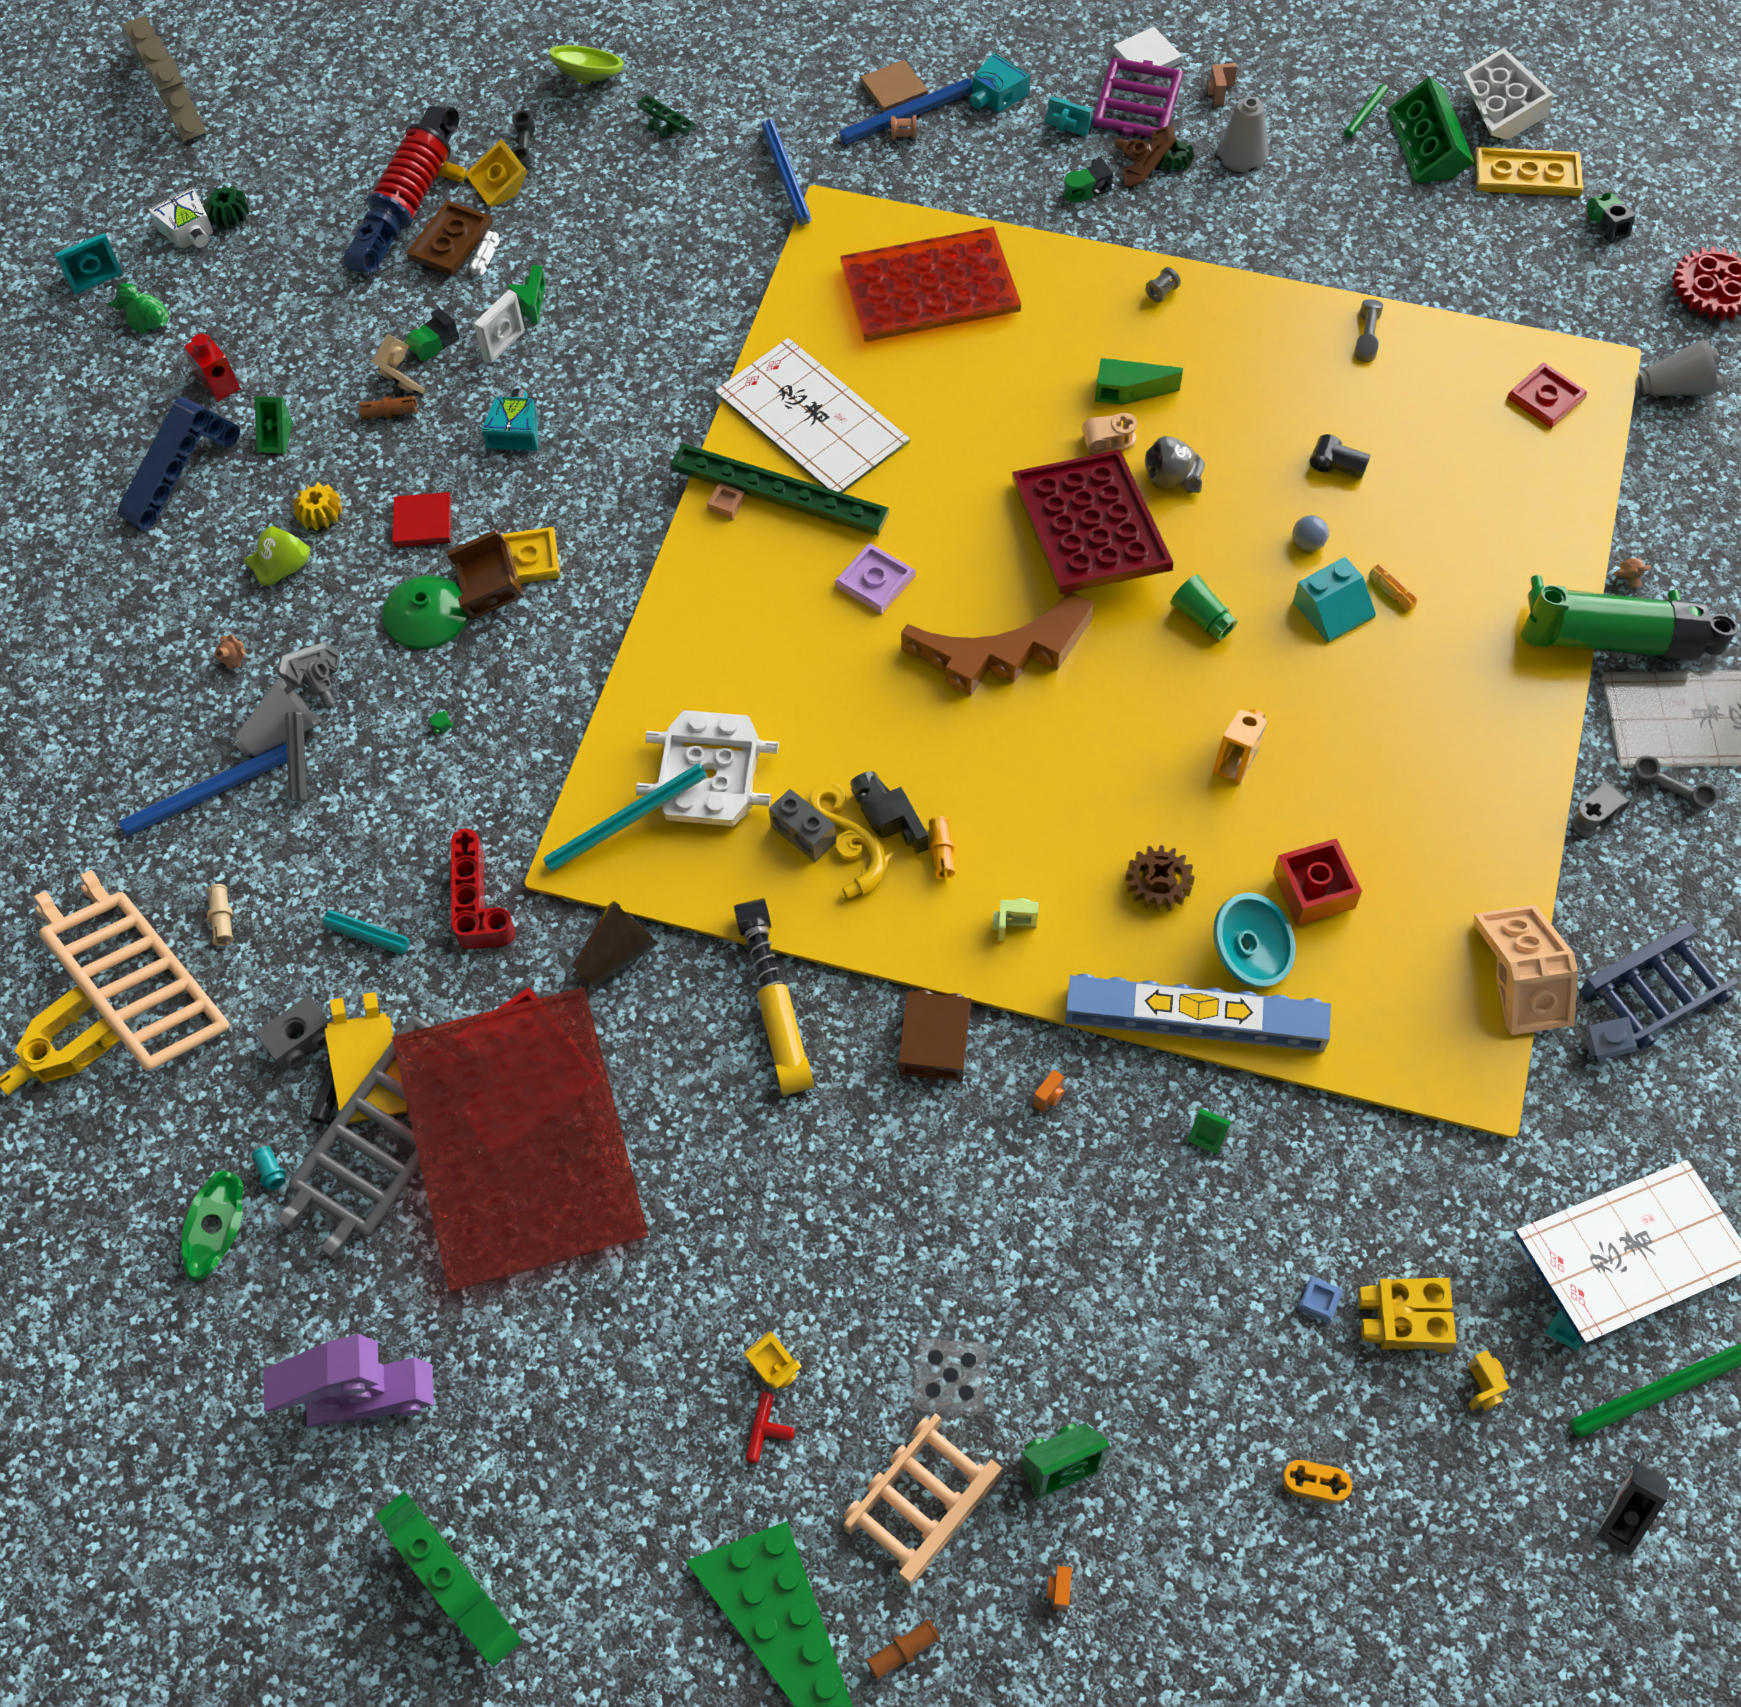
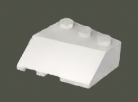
[1462,48,1553,140]

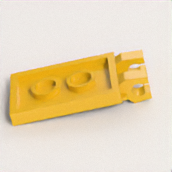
[324,992,408,1125]

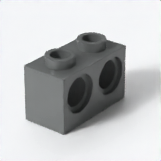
[769,789,836,862]

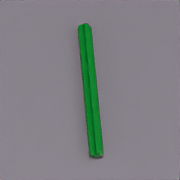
[1569,1343,1741,1438]

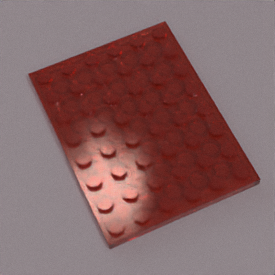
[392,987,649,1293]

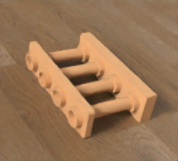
[843,1413,1002,1589]

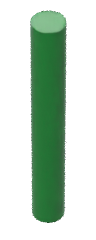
[1344,84,1388,138]

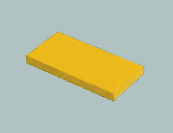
[1474,147,1583,197]

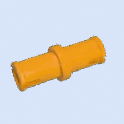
[929,816,955,879]

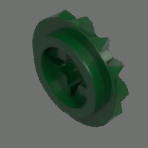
[1158,137,1195,171]

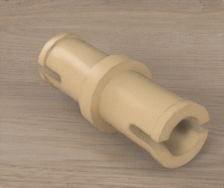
[206,884,234,946]

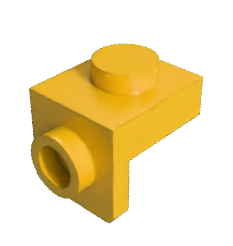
[743,1331,801,1389]
[1468,1350,1510,1411]

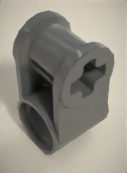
[1571,781,1631,838]

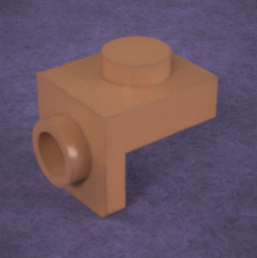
[1207,63,1237,106]

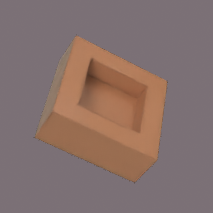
[707,483,745,519]

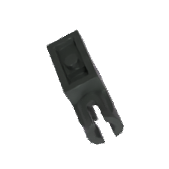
[850,771,928,854]

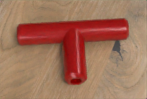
[745,1392,795,1464]

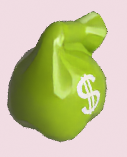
[243,526,310,586]

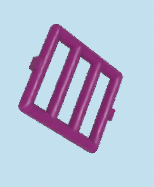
[1092,58,1183,137]

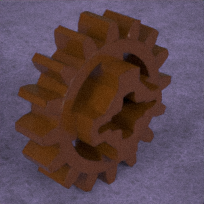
[1125,845,1195,912]

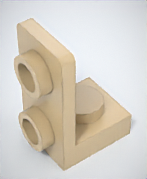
[371,334,426,394]

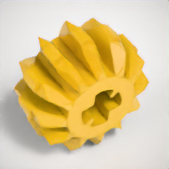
[292,482,342,531]

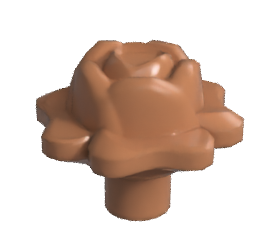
[1614,557,1651,588]
[214,634,245,669]

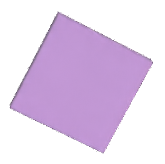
[835,543,916,614]

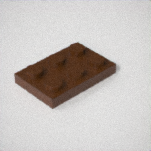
[406,200,493,276]

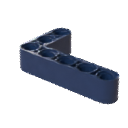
[118,397,240,531]

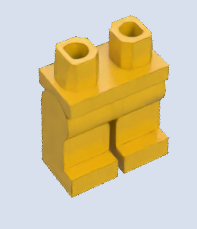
[1358,1278,1457,1353]

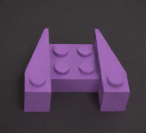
[264,1334,434,1427]

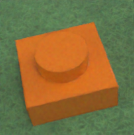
[1033,1069,1065,1113]
[1046,1566,1072,1612]

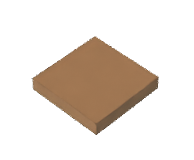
[861,60,928,112]

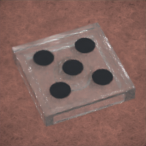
[913,1338,988,1416]

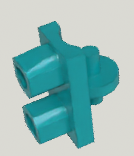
[1044,96,1093,137]

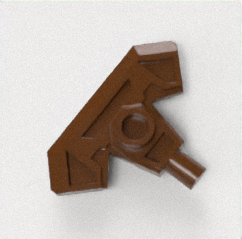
[1115,126,1176,188]

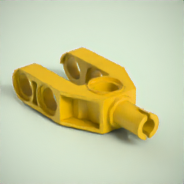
[0,986,120,1096]

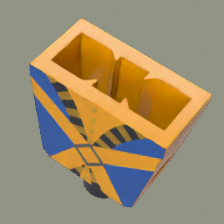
[1213,709,1268,784]

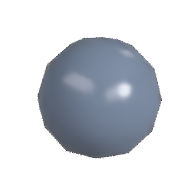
[1292,515,1329,552]

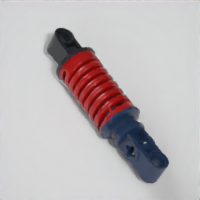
[344,106,459,273]

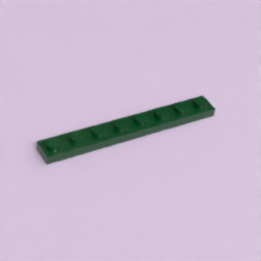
[670,443,889,536]

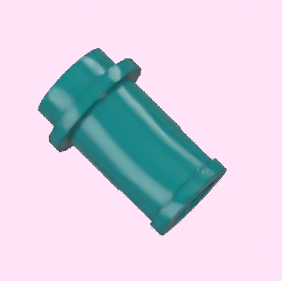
[251,1146,286,1190]

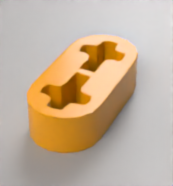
[1282,1460,1352,1504]

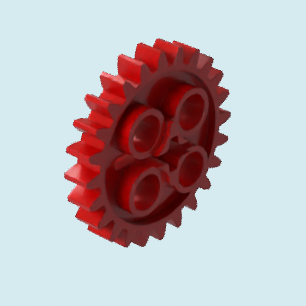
[1672,246,1741,321]

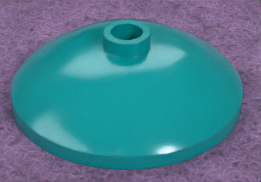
[1213,893,1296,988]

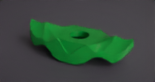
[181,1170,243,1282]

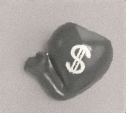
[1145,436,1205,494]

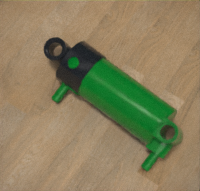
[1521,575,1738,662]

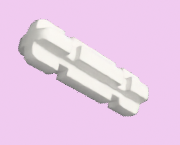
[469,231,500,276]

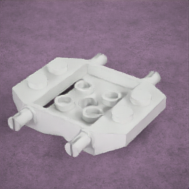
[636,710,779,826]

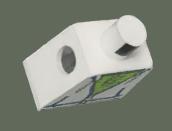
[149,187,213,248]

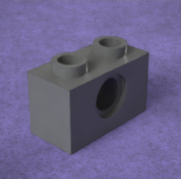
[254,995,331,1072]

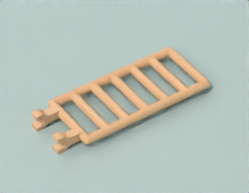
[34,870,229,1071]

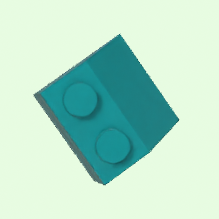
[54,233,123,294]
[1293,557,1376,643]

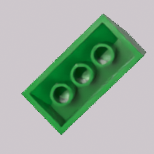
[1388,76,1474,183]

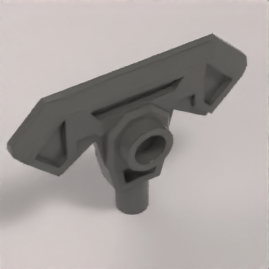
[277,642,340,708]

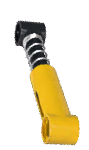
[733,898,814,1096]

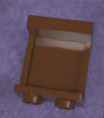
[447,530,524,620]
[898,990,971,1082]

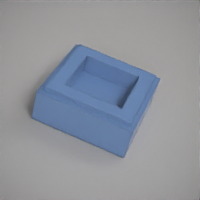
[1297,1276,1343,1323]

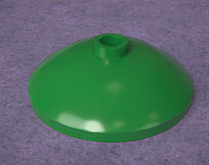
[382,575,469,649]

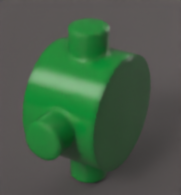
[428,711,454,734]

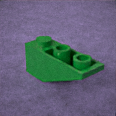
[1095,358,1183,405]

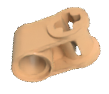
[1081,413,1137,455]

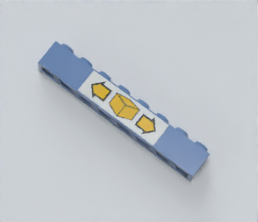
[1065,974,1331,1052]

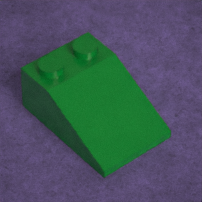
[1020,1423,1110,1500]

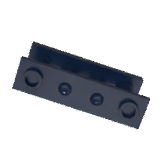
[1579,921,1740,1051]

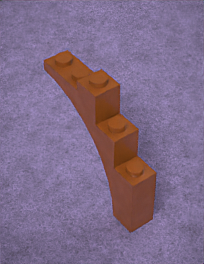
[901,592,1094,695]

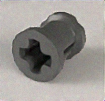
[1145,267,1181,303]

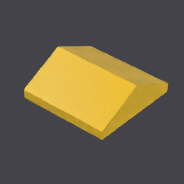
[466,139,528,208]

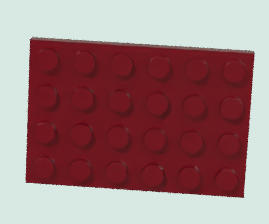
[1012,450,1174,594]

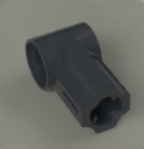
[1309,434,1371,478]

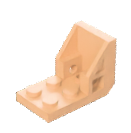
[1474,905,1578,1035]

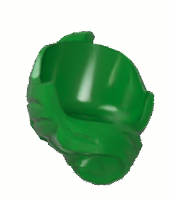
[107,282,170,334]

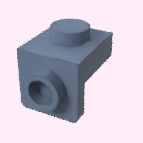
[1586,1016,1638,1065]

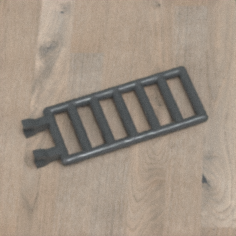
[276,1016,490,1261]

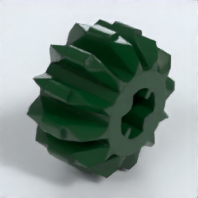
[203,184,250,229]

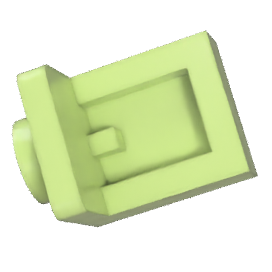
[992,898,1039,941]

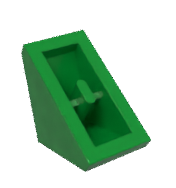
[254,396,293,453]

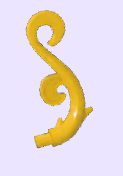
[809,782,894,899]

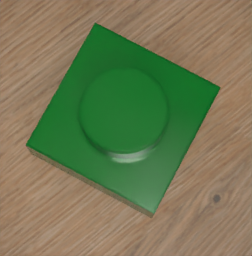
[1187,1108,1231,1154]

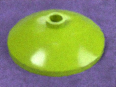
[549,45,624,84]

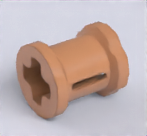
[891,115,917,140]

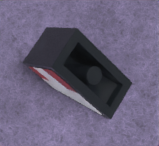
[1597,1462,1670,1556]

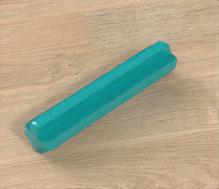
[322,910,410,955]

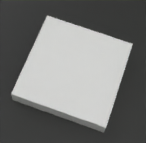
[1113,27,1182,81]
[474,290,525,364]

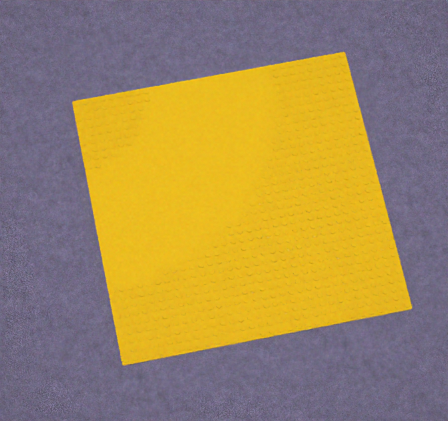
[524,185,1641,1139]

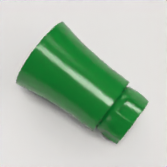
[1170,574,1238,641]

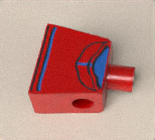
[184,334,241,402]

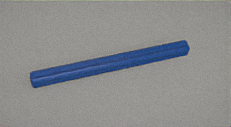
[840,78,972,144]
[761,119,812,226]
[119,744,287,836]

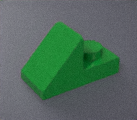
[507,265,546,324]

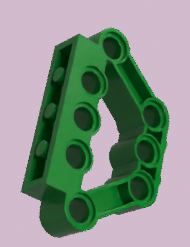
[375,1490,523,1668]

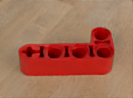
[451,828,516,949]

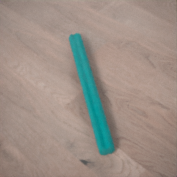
[543,764,707,871]

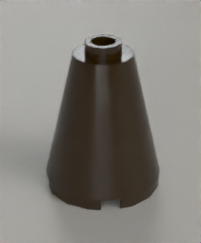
[571,900,658,988]

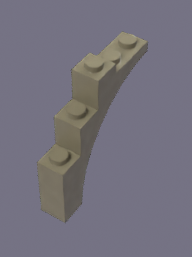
[121,15,206,142]

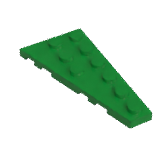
[685,1521,853,1707]

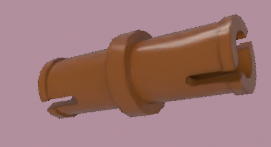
[359,395,418,420]
[865,1619,940,1681]

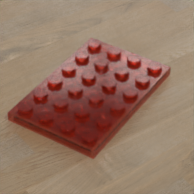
[840,226,1021,342]

